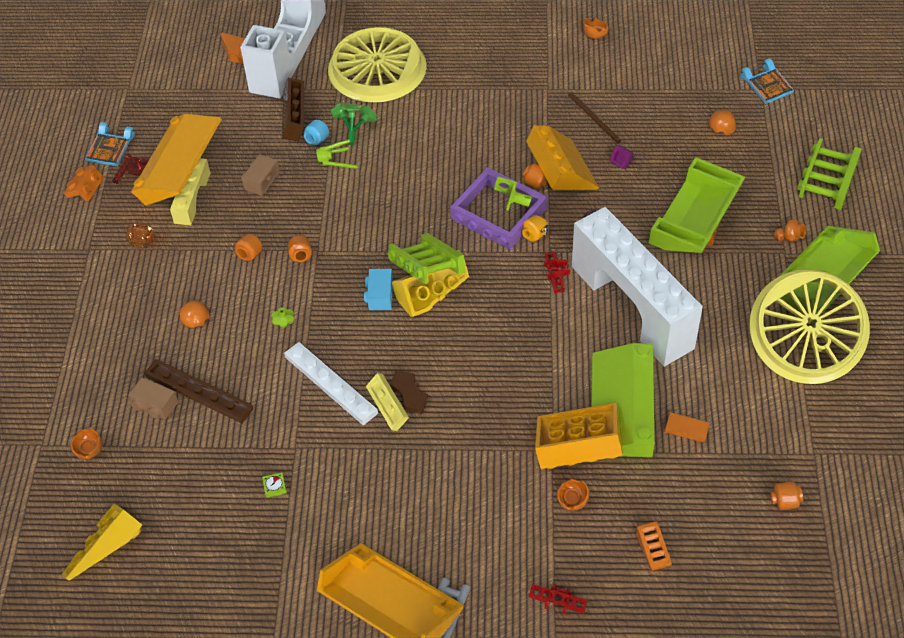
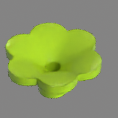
[271,307,294,328]

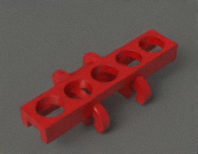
[544,251,571,293]
[529,583,588,614]

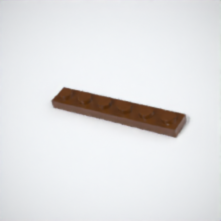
[144,359,253,424]

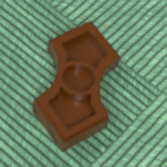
[390,370,428,414]

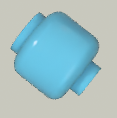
[304,120,329,145]

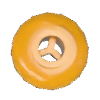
[522,215,548,242]

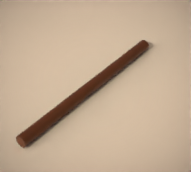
[568,92,621,144]

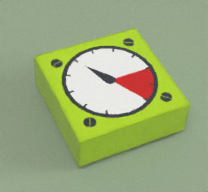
[262,472,287,498]

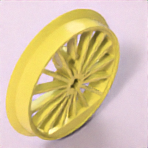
[328,27,426,102]
[750,270,870,384]

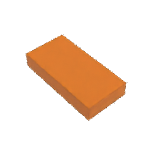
[665,412,710,443]

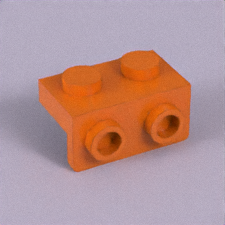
[64,165,104,202]

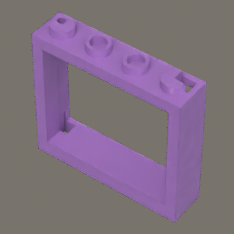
[450,167,547,250]

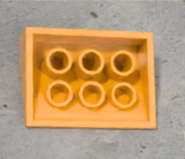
[526,125,599,190]
[535,403,623,469]

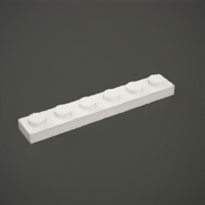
[284,342,378,426]

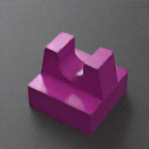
[610,145,634,169]

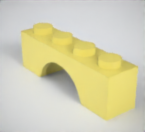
[170,158,210,225]

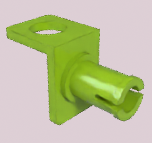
[494,177,532,211]

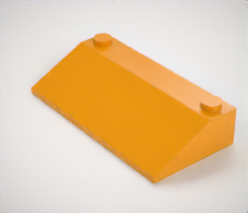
[131,114,222,206]
[317,543,464,638]

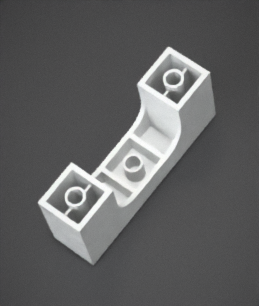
[241,0,326,98]
[572,207,703,367]

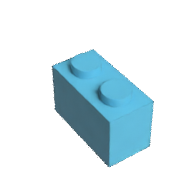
[364,269,393,310]

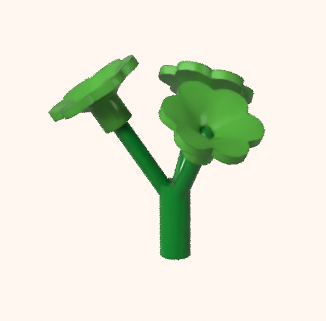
[331,103,377,145]

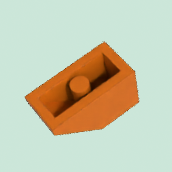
[221,32,245,65]

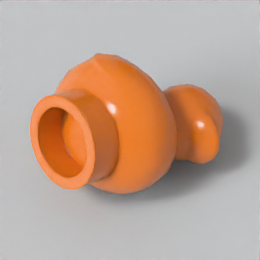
[774,219,806,242]

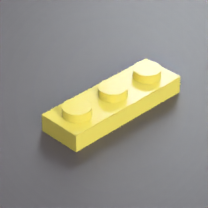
[366,373,409,431]

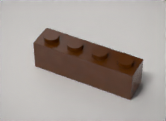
[282,77,304,142]

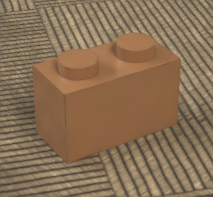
[241,154,280,196]
[128,377,178,420]

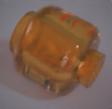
[126,224,155,248]

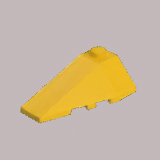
[391,259,469,317]
[62,503,142,581]

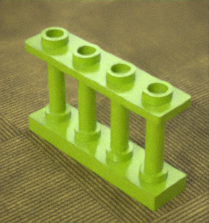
[797,138,862,210]
[388,233,465,284]

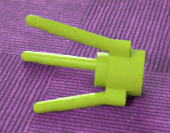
[317,139,358,169]

